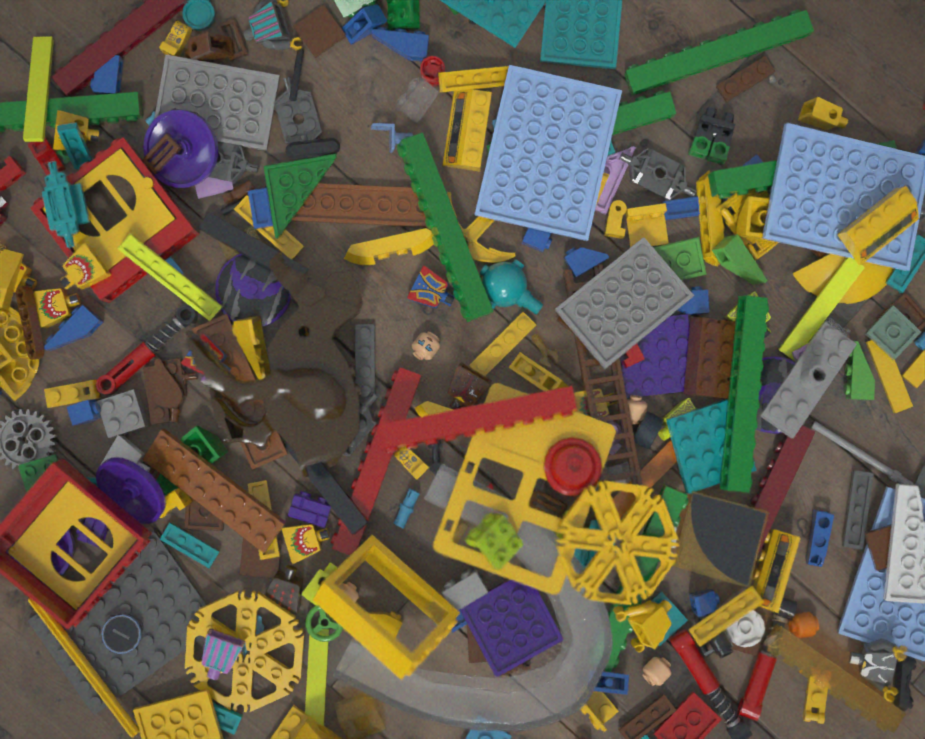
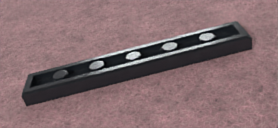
[199,212,308,275]
[284,443,369,535]

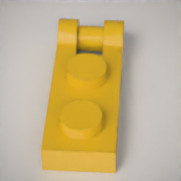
[44,379,101,408]
[803,667,831,724]

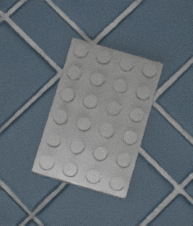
[154,55,280,151]
[555,237,694,369]

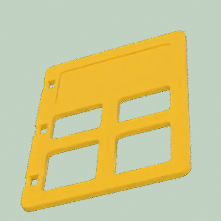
[433,383,616,594]

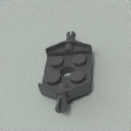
[274,77,322,159]
[208,142,259,184]
[619,148,697,201]
[322,392,378,463]

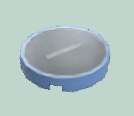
[102,614,142,654]

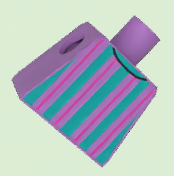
[202,629,245,680]

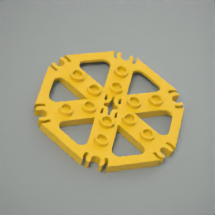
[555,480,679,605]
[185,590,305,712]

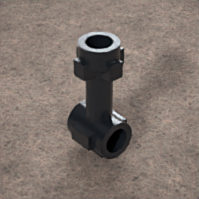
[428,439,444,476]

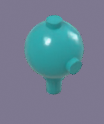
[479,259,544,315]

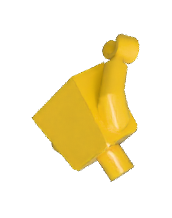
[613,599,672,652]

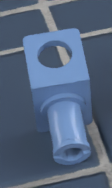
[371,123,413,153]

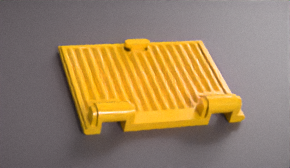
[716,190,779,261]

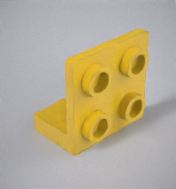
[625,203,669,248]
[576,684,619,732]

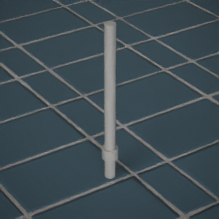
[811,421,913,485]

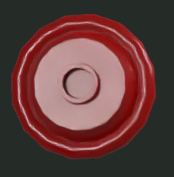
[544,437,602,496]

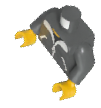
[849,639,908,702]

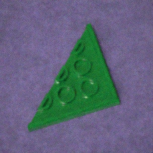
[263,154,337,239]

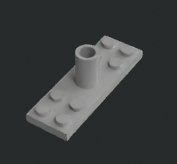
[760,322,857,439]

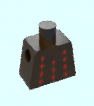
[265,565,303,615]

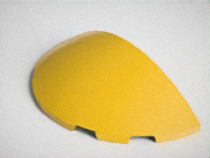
[792,254,895,304]
[0,307,39,401]

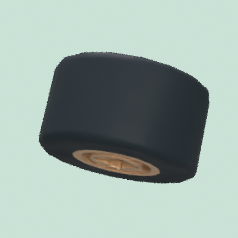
[634,411,664,449]

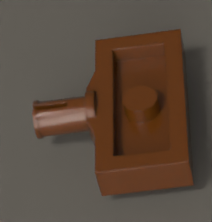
[163,358,198,397]

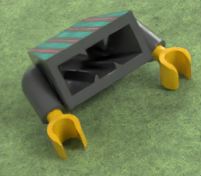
[243,0,302,51]

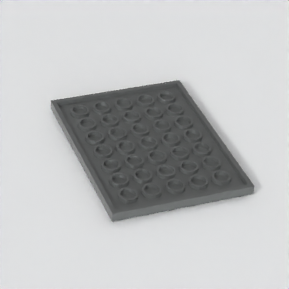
[28,530,220,715]

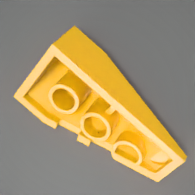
[232,316,271,379]

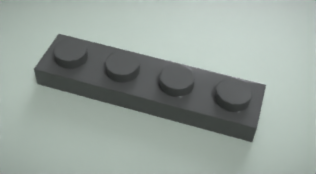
[355,324,375,401]
[842,470,874,550]

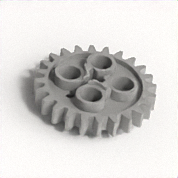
[0,409,58,469]

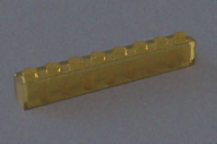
[763,624,906,733]

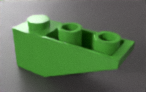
[712,234,767,285]
[844,341,875,400]

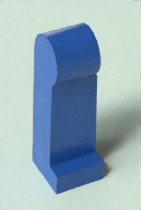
[806,509,834,567]

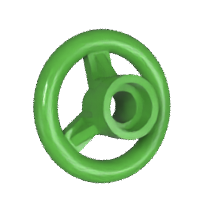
[305,605,343,642]

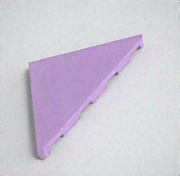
[595,146,636,215]

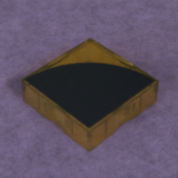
[673,491,770,588]

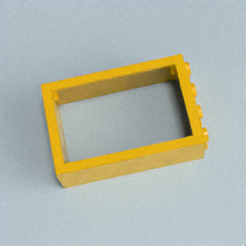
[313,535,460,680]

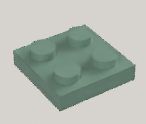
[865,305,921,360]

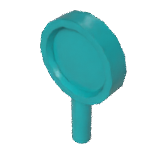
[182,0,216,31]

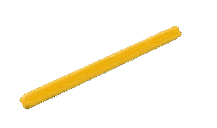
[28,598,139,737]

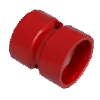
[420,56,445,87]

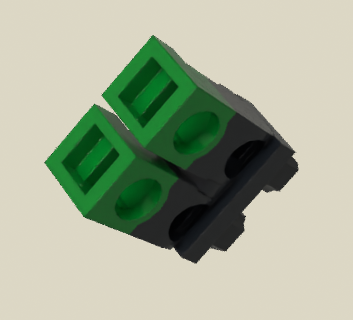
[688,107,736,165]

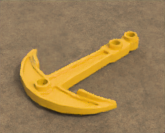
[447,192,516,263]

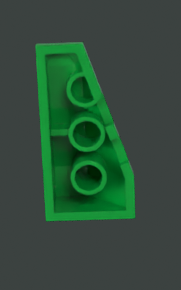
[156,425,229,496]

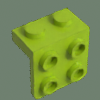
[464,513,523,570]

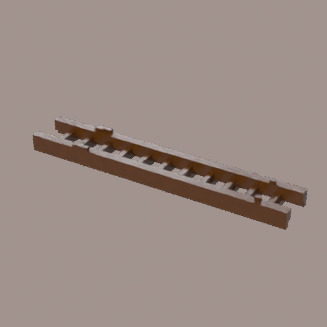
[563,264,643,497]

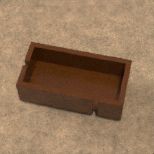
[684,317,736,399]

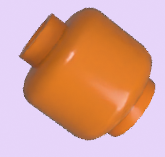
[788,612,819,638]

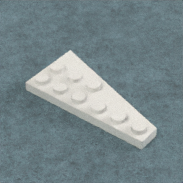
[883,484,925,604]

